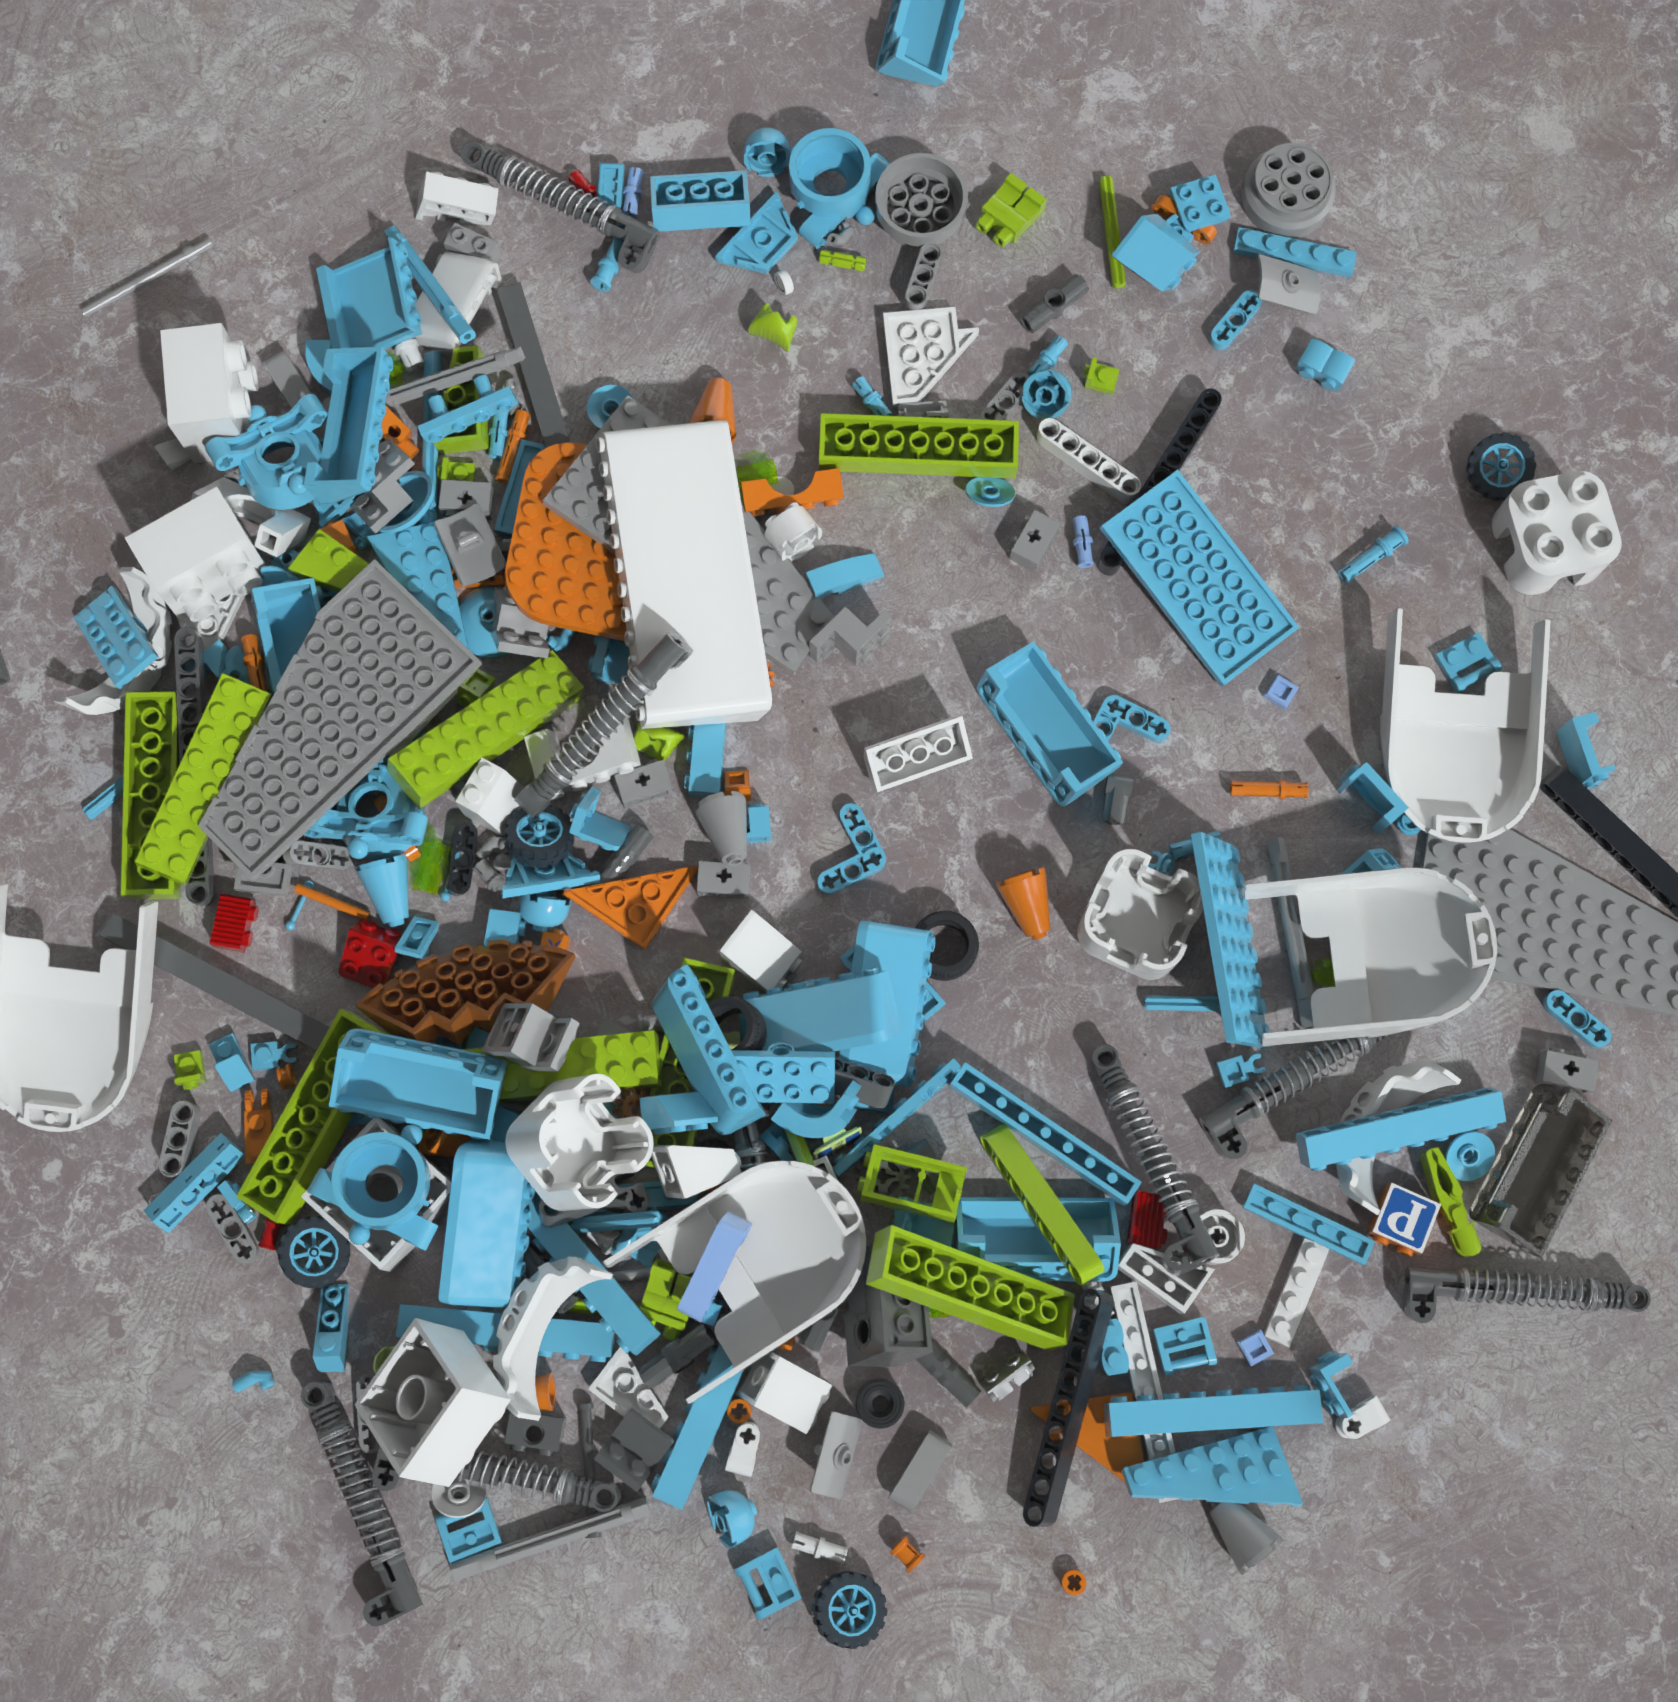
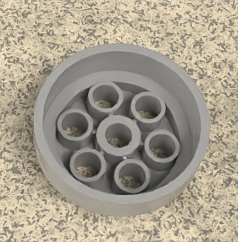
[1241,143,1336,238]
[875,153,968,249]

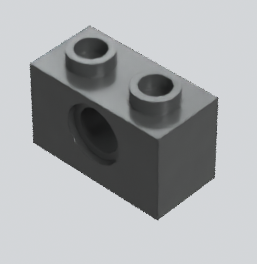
[504,1412,566,1456]

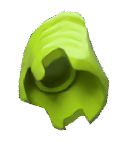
[748,303,798,352]
[633,721,685,761]

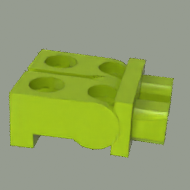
[976,172,1047,248]
[640,1258,694,1341]

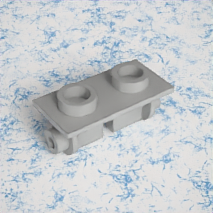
[897,400,949,418]
[979,1351,1036,1402]

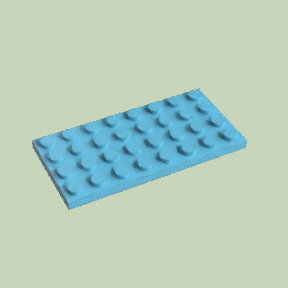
[1099,470,1300,687]
[1191,832,1271,1048]

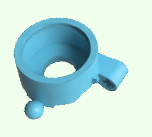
[789,128,891,249]
[205,394,328,510]
[304,754,428,860]
[307,1124,438,1251]

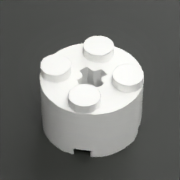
[764,502,822,562]
[1189,1209,1245,1265]

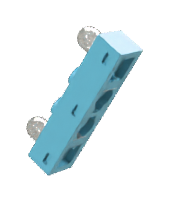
[143,1133,246,1233]

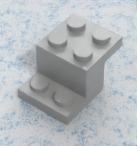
[350,437,415,534]
[491,586,550,659]
[810,607,892,666]
[234,835,306,897]
[482,1003,579,1072]

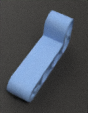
[677,1211,752,1322]

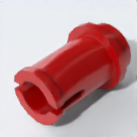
[568,170,597,198]
[258,1217,284,1250]

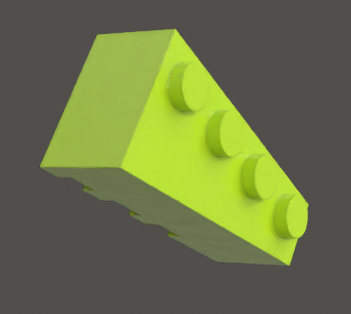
[433,345,489,455]
[288,529,369,593]

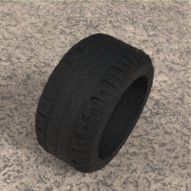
[915,911,979,981]
[708,996,767,1051]

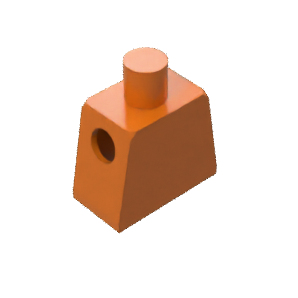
[379,406,419,459]

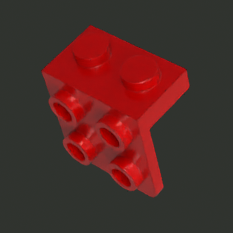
[338,919,402,988]

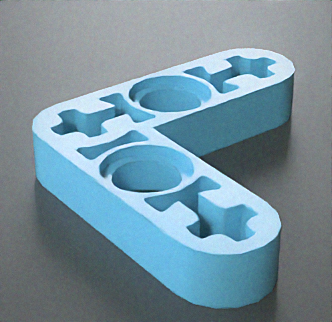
[1093,695,1171,743]
[817,803,886,895]

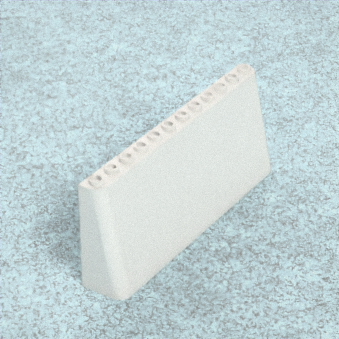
[596,420,772,729]

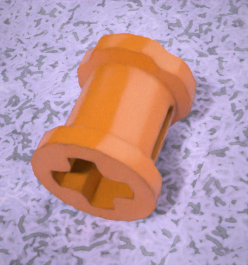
[889,1536,925,1573]

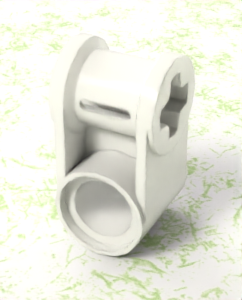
[1335,1395,1391,1439]
[725,1422,760,1477]

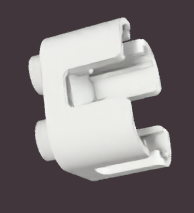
[1492,471,1622,595]
[1077,849,1203,980]
[506,1074,653,1211]

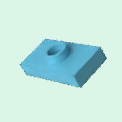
[597,163,625,210]

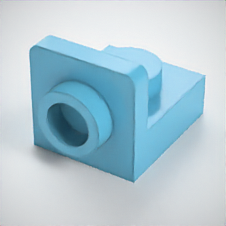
[760,1122,794,1161]

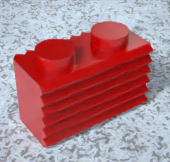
[209,894,259,953]
[1126,1191,1168,1250]

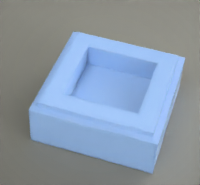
[1264,674,1299,710]
[1236,1330,1274,1366]

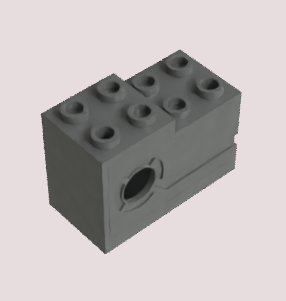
[844,1244,933,1367]

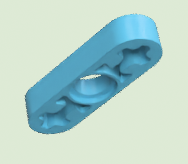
[1209,290,1262,350]
[1543,990,1611,1049]

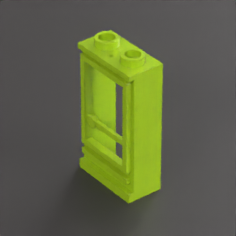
[857,1144,967,1224]

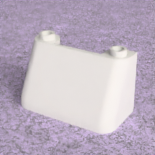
[412,251,502,359]

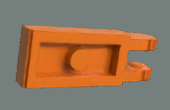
[244,1088,273,1164]

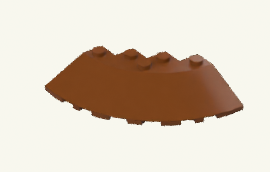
[355,940,576,1045]

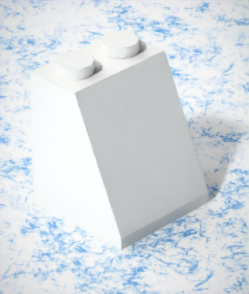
[455,758,524,837]
[720,910,803,993]
[652,1145,741,1199]
[736,1352,832,1434]

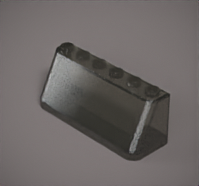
[1469,1084,1612,1258]

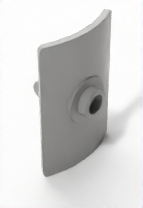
[1257,254,1320,314]
[434,504,506,587]
[810,1411,863,1499]

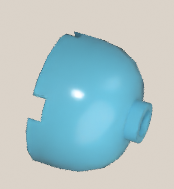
[744,128,791,177]
[1022,369,1072,419]
[519,891,571,932]
[707,1490,757,1549]

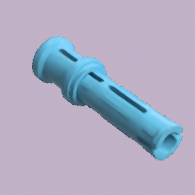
[590,223,626,292]
[1338,525,1409,584]

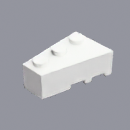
[415,172,499,225]
[1118,1243,1215,1314]

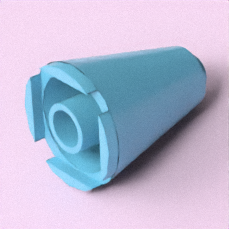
[355,854,409,927]

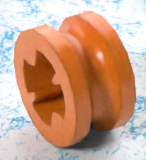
[276,1064,297,1090]
[727,1399,752,1424]
[1061,1569,1087,1596]

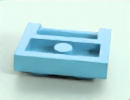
[1434,632,1502,693]
[1152,1316,1217,1377]
[435,1495,503,1563]
[734,1546,802,1621]

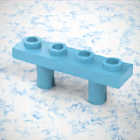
[417,375,519,444]

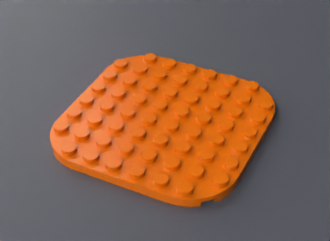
[505,443,627,641]

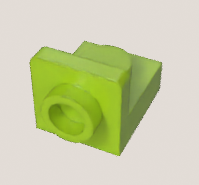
[1082,357,1120,395]
[437,457,476,482]
[456,669,496,707]
[174,1050,207,1090]

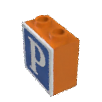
[1366,1183,1441,1257]

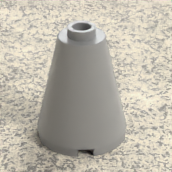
[696,791,747,866]
[1210,1502,1284,1575]

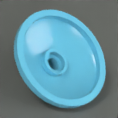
[379,471,435,533]
[459,586,510,659]

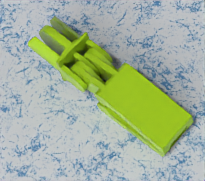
[1419,1148,1481,1257]

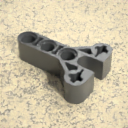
[539,1173,649,1227]

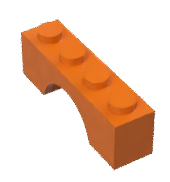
[741,468,844,517]

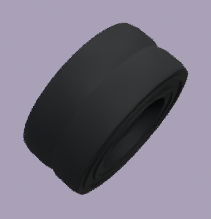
[856,1379,905,1429]

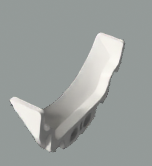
[53,567,172,715]
[1334,1059,1461,1215]
[493,1257,613,1421]

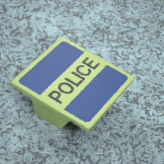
[814,1126,862,1160]

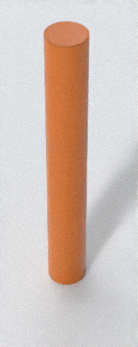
[294,883,370,920]

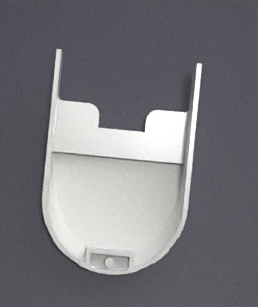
[1380,608,1551,843]
[1244,868,1497,1046]
[0,883,158,1132]
[602,1161,866,1404]

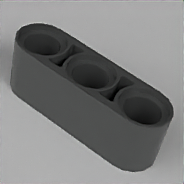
[835,1057,895,1108]

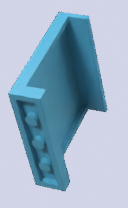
[316,237,422,349]

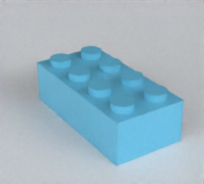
[650,170,751,232]

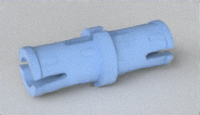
[622,167,644,218]
[1072,516,1094,568]

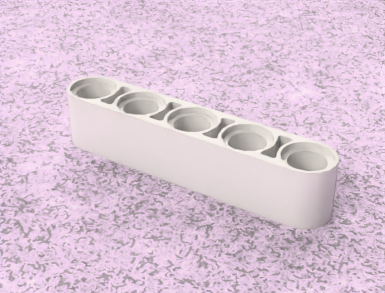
[1037,418,1141,504]

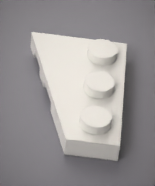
[588,1347,669,1429]

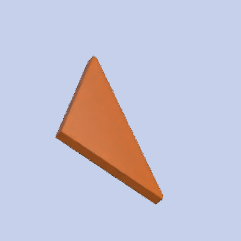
[562,866,699,950]
[1030,1392,1144,1482]

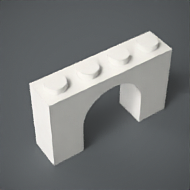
[191,477,311,557]
[524,711,641,799]

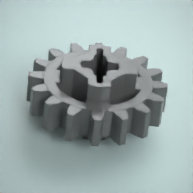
[854,1150,911,1207]

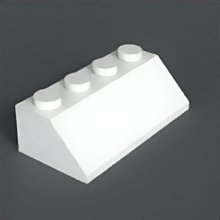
[864,714,973,792]

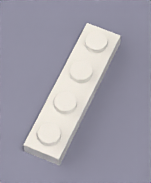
[1264,1238,1329,1347]

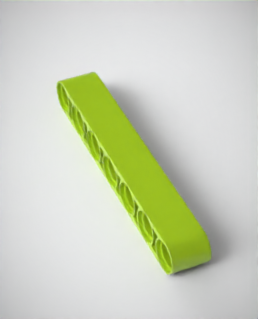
[980,1124,1104,1285]

